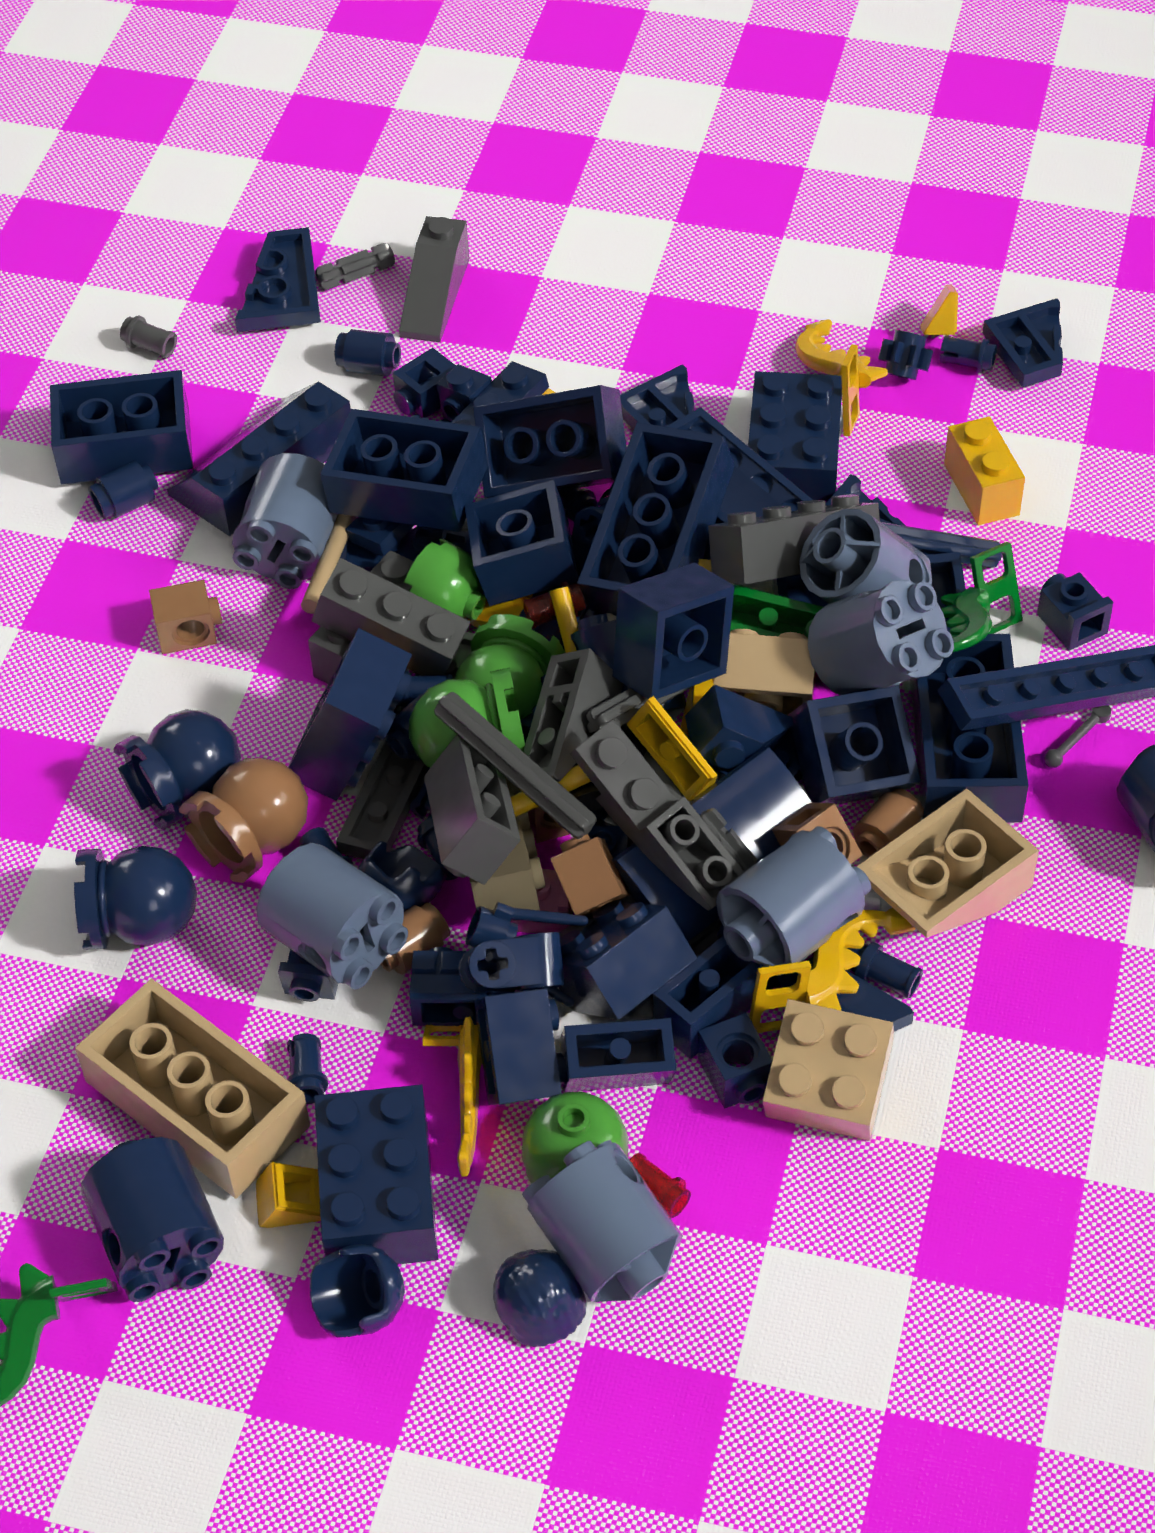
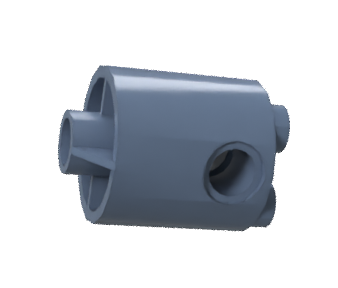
[232,453,338,589]
[799,509,932,604]
[808,580,954,695]
[716,826,871,976]
[256,843,408,990]
[522,1140,683,1302]

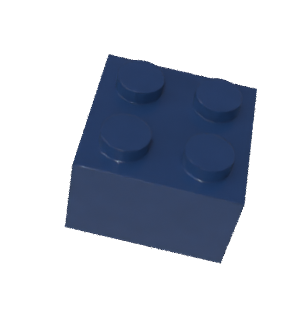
[465,480,579,606]
[612,562,734,699]
[788,686,921,805]
[558,900,697,1020]

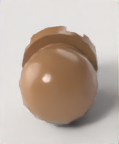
[179,757,308,883]

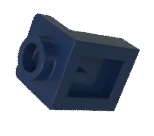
[278,949,338,1002]

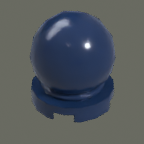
[113,709,241,830]
[74,846,197,950]

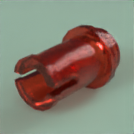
[522,581,586,629]
[629,1153,691,1218]

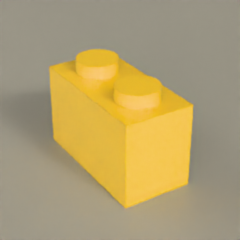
[944,416,1025,526]

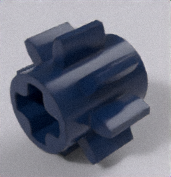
[878,330,933,380]

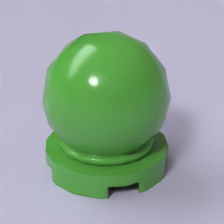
[455,614,565,721]
[409,667,525,768]

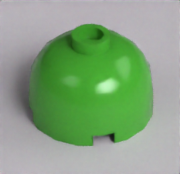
[404,539,486,620]
[522,1092,629,1184]

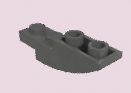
[569,719,744,911]

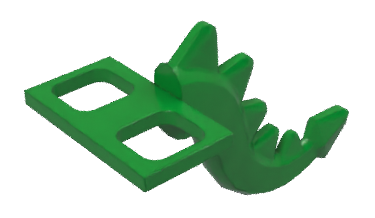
[941,542,1023,652]
[0,1263,118,1407]

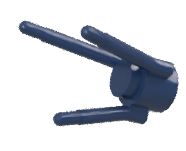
[465,902,588,1007]

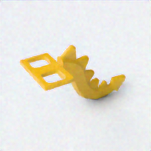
[795,319,888,436]
[749,907,916,1033]
[422,1017,482,1177]

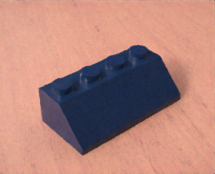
[167,381,351,537]

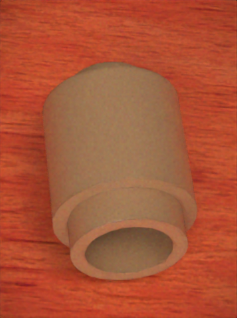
[853,788,924,858]
[380,902,450,975]

